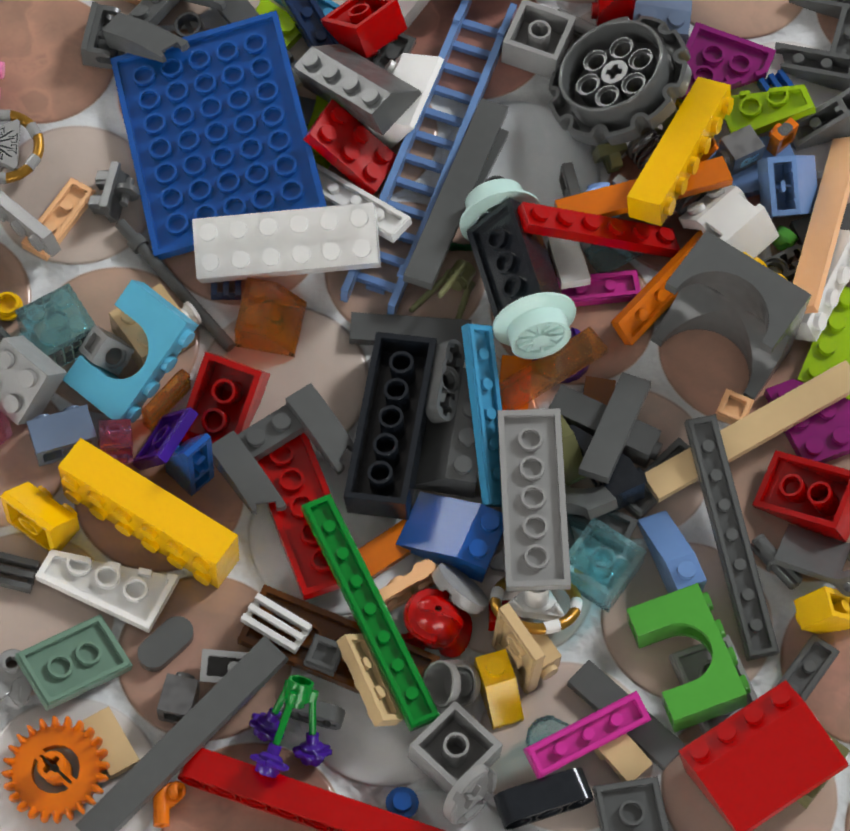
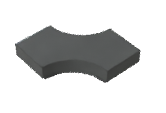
[565,484,618,520]

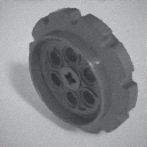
[549,16,692,146]

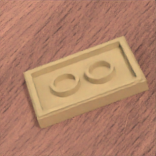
[491,602,545,694]

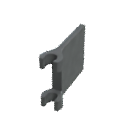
[773,524,850,597]

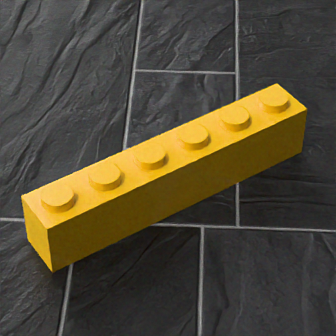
[627,77,734,226]

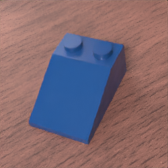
[396,491,503,583]

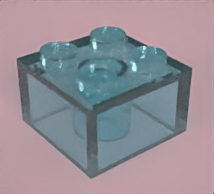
[569,518,647,613]

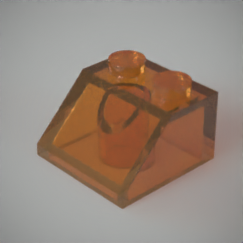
[234,277,307,357]

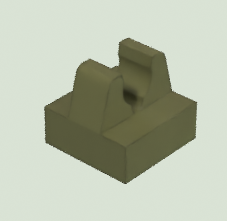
[591,142,628,174]

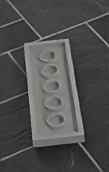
[497,408,571,592]

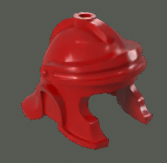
[401,588,472,658]

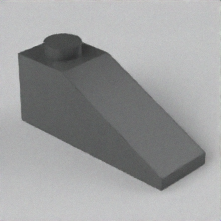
[793,88,850,150]

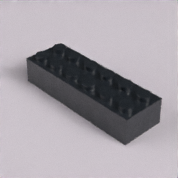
[344,332,438,520]

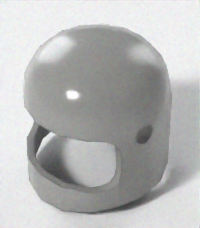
[423,660,481,708]

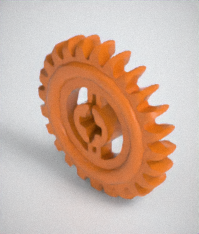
[1,716,110,824]

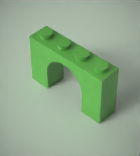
[626,583,751,733]

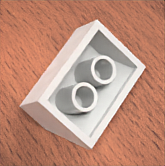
[364,53,444,149]

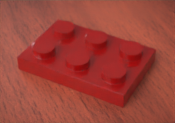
[303,99,397,195]

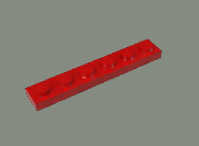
[517,201,680,258]

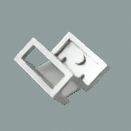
[678,185,779,258]

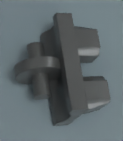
[88,162,140,223]

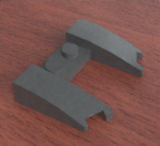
[102,0,226,63]
[775,0,850,91]
[212,383,354,515]

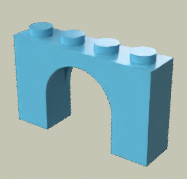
[63,280,199,425]

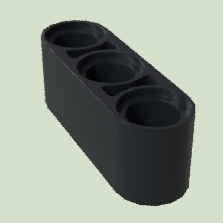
[493,767,594,830]

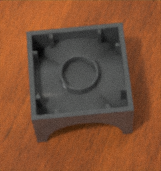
[651,230,811,401]

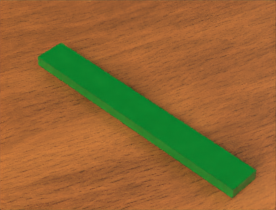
[301,494,440,732]

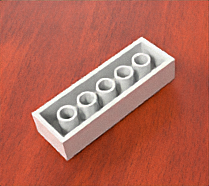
[192,202,381,283]

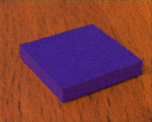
[132,407,198,470]

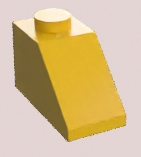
[794,586,850,634]
[474,649,524,729]

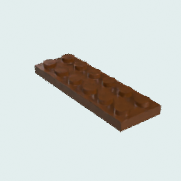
[237,584,441,694]

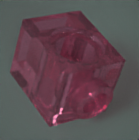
[99,419,134,463]

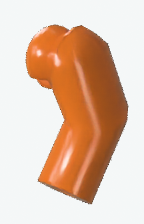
[153,781,186,828]

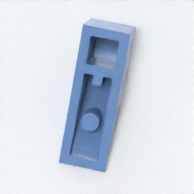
[637,510,707,593]

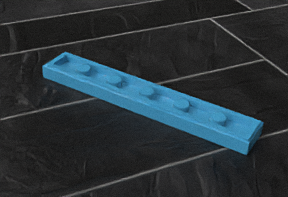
[461,323,502,507]

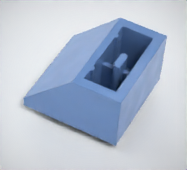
[757,155,818,218]

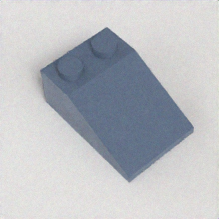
[632,0,692,44]

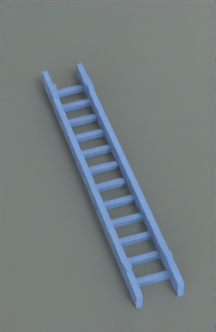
[340,0,517,315]

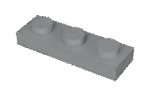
[0,190,61,257]

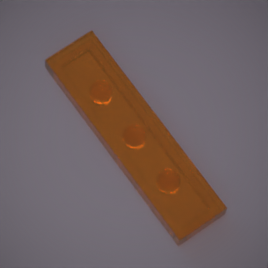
[499,327,608,410]

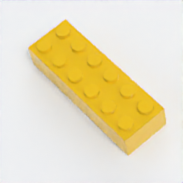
[58,438,240,589]

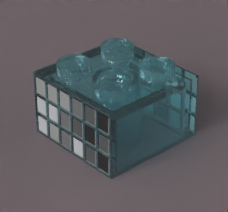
[15,283,96,367]

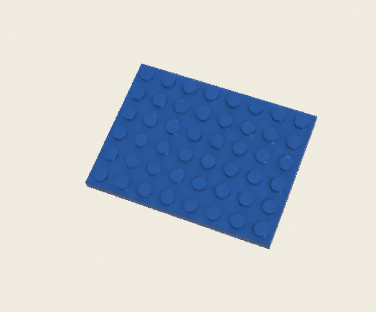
[110,11,327,260]

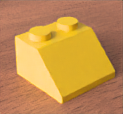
[0,482,80,552]

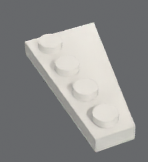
[35,549,179,633]

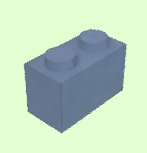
[26,404,99,467]

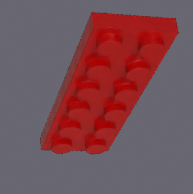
[257,433,340,601]

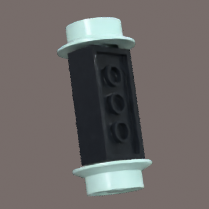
[459,178,576,359]

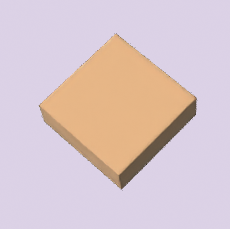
[715,388,754,425]

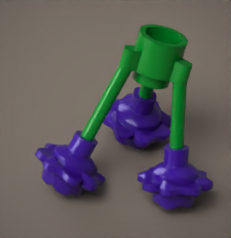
[249,675,332,778]

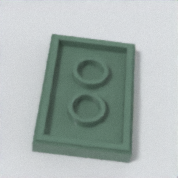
[15,614,133,711]

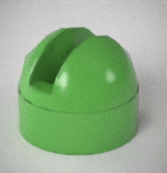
[772,225,798,251]

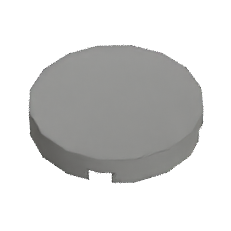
[432,563,489,614]
[442,764,497,824]

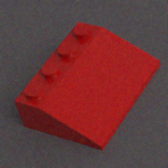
[678,680,849,831]

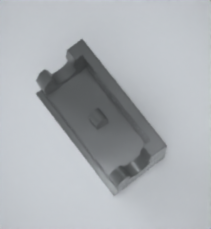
[81,2,121,70]

